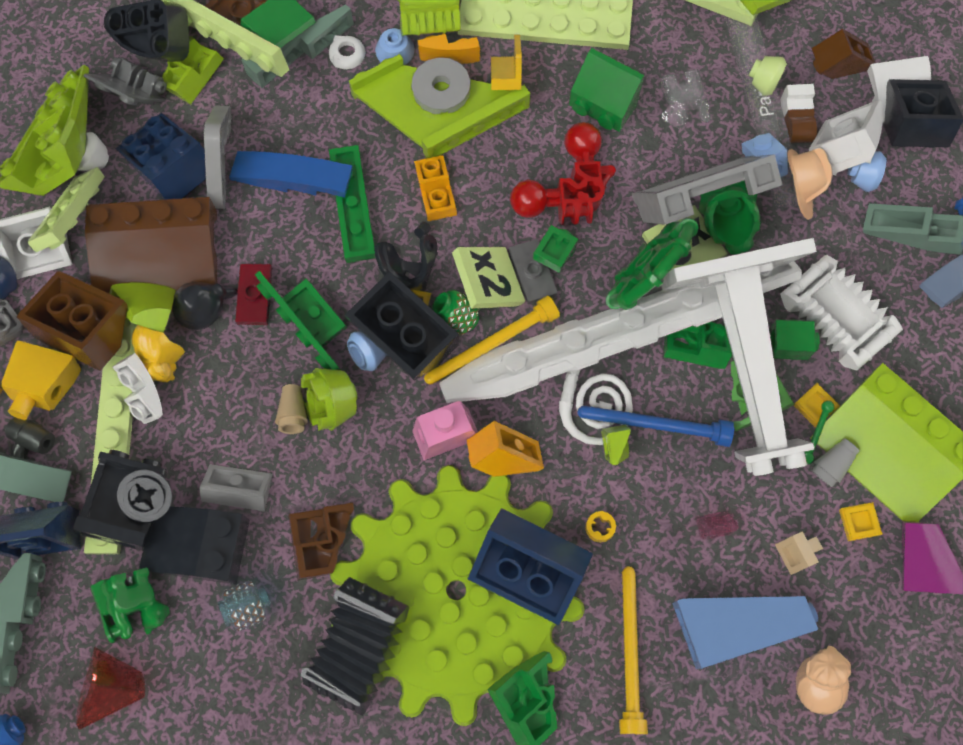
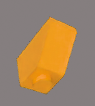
[467,421,544,477]

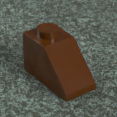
[811,29,876,79]

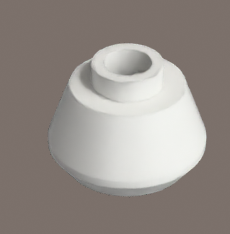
[78,132,109,171]

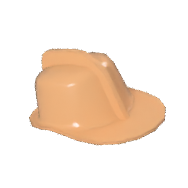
[787,148,833,220]

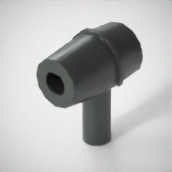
[5,417,56,458]

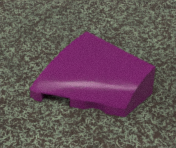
[902,521,963,594]

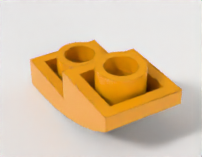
[417,34,480,64]
[414,155,457,221]

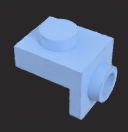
[742,133,788,177]

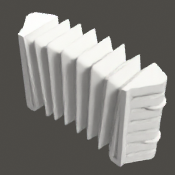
[780,255,903,370]

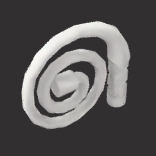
[559,369,633,445]

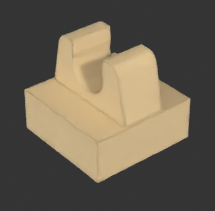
[775,531,823,575]

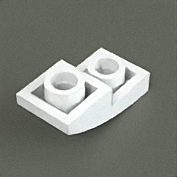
[113,353,163,424]

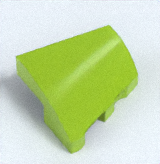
[109,283,176,333]

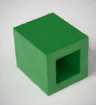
[769,320,820,360]

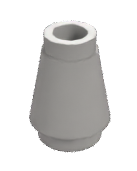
[811,438,860,488]

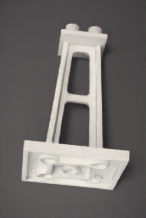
[661,238,817,476]

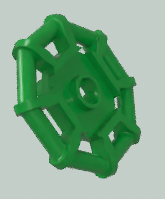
[606,218,698,310]

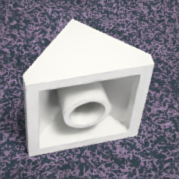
[0,207,72,279]

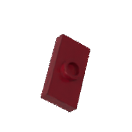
[235,264,272,325]

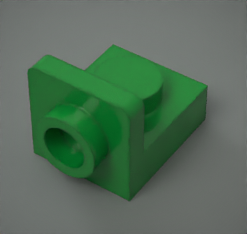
[533,225,578,273]

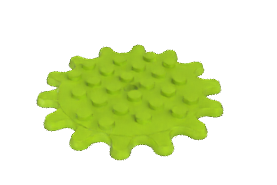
[330,465,584,726]

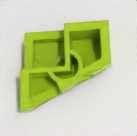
[162,36,224,105]

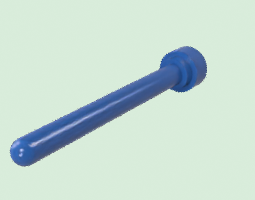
[577,406,734,447]

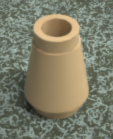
[275,384,308,434]

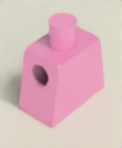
[412,401,478,460]

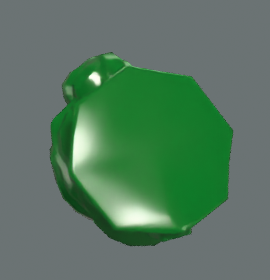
[698,180,761,255]

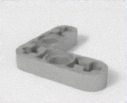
[204,105,232,209]

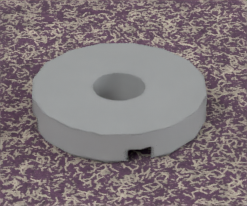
[411,57,470,114]

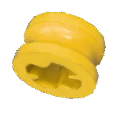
[585,511,616,542]

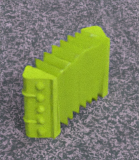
[397,0,461,36]

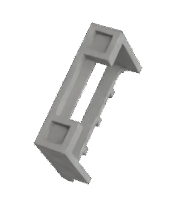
[632,154,782,225]

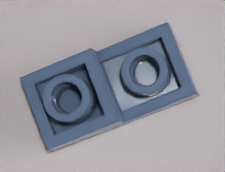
[919,254,963,308]

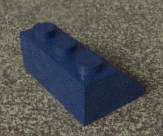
[468,508,593,625]

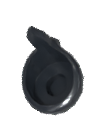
[172,281,238,330]

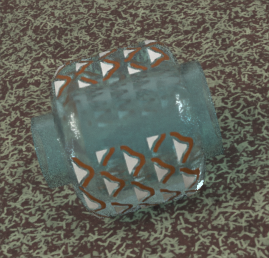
[217,581,271,631]

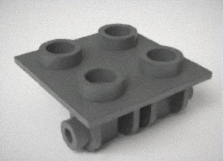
[84,57,167,105]

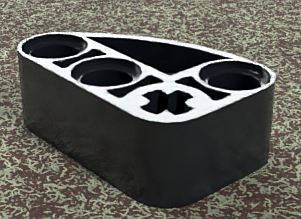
[104,0,189,62]

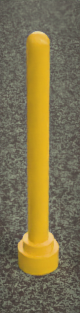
[424,295,560,385]
[619,566,648,734]

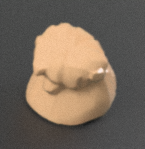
[796,645,851,715]

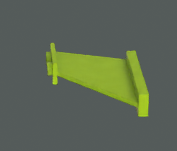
[349,54,530,158]

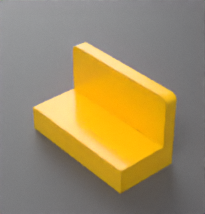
[491,34,522,90]

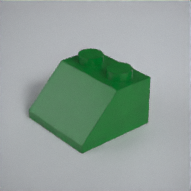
[569,47,644,132]

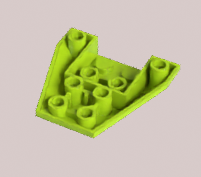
[0,64,89,196]

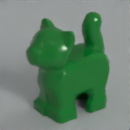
[101,568,170,639]

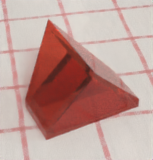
[76,647,145,730]

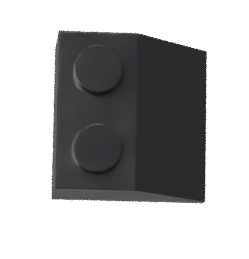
[884,79,963,148]

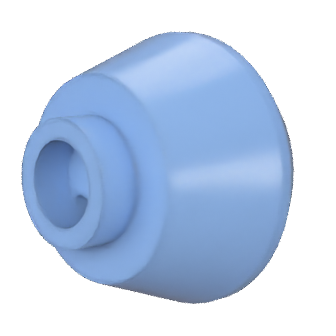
[375,28,415,65]
[847,151,887,192]
[347,331,386,371]

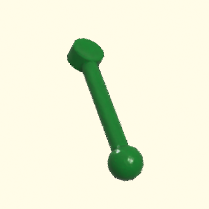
[805,401,834,465]

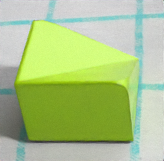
[601,425,631,465]

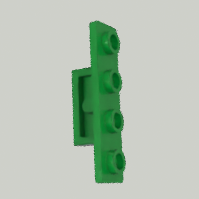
[255,271,347,370]

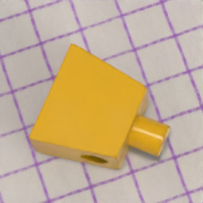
[1,340,81,420]

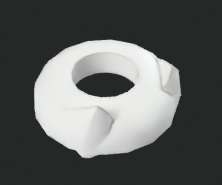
[329,35,366,70]

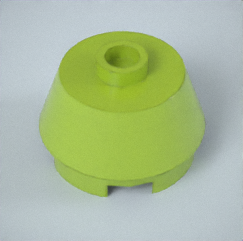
[301,368,357,431]

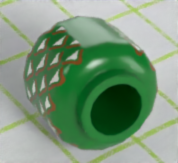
[432,290,479,336]

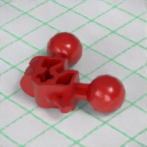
[510,122,616,225]

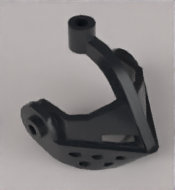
[374,222,438,291]

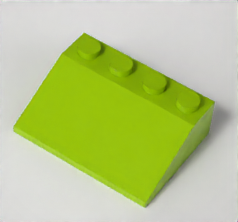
[810,363,963,522]

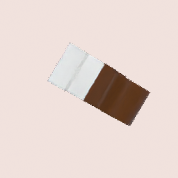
[780,84,817,144]

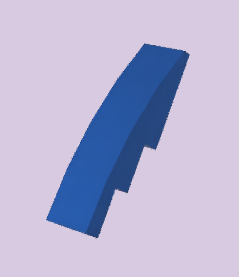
[229,151,353,198]

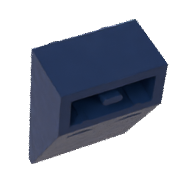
[115,113,206,200]

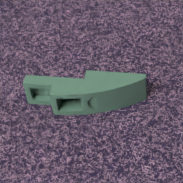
[0,553,46,694]

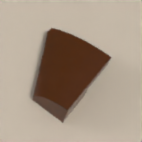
[288,503,354,581]

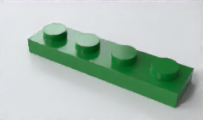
[329,145,376,263]

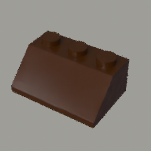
[16,270,127,371]

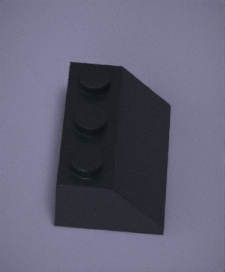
[345,271,459,380]

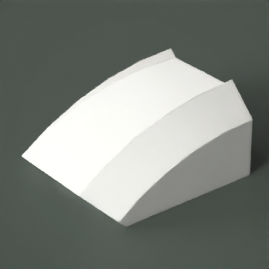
[809,99,883,176]

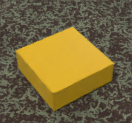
[793,383,840,428]
[839,502,883,542]

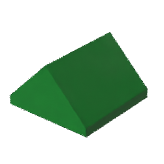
[240,0,316,48]

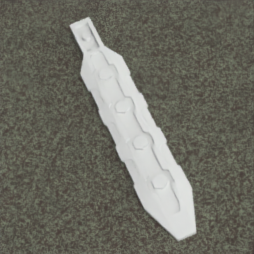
[439,261,802,403]

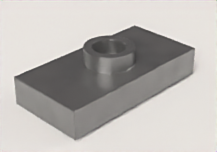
[509,239,558,305]

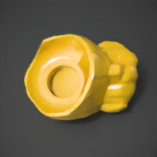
[132,325,185,382]

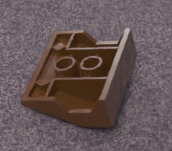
[85,197,217,298]

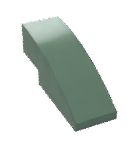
[863,203,963,255]

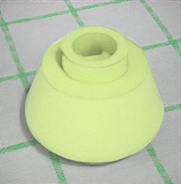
[749,56,787,96]

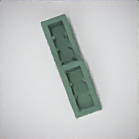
[241,5,354,88]

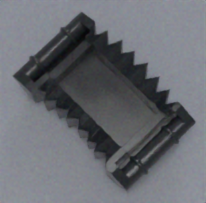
[300,577,409,716]

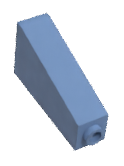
[672,596,818,669]

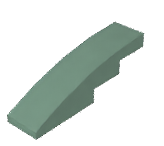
[0,452,72,502]

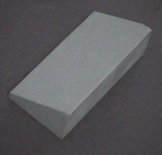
[199,464,273,511]

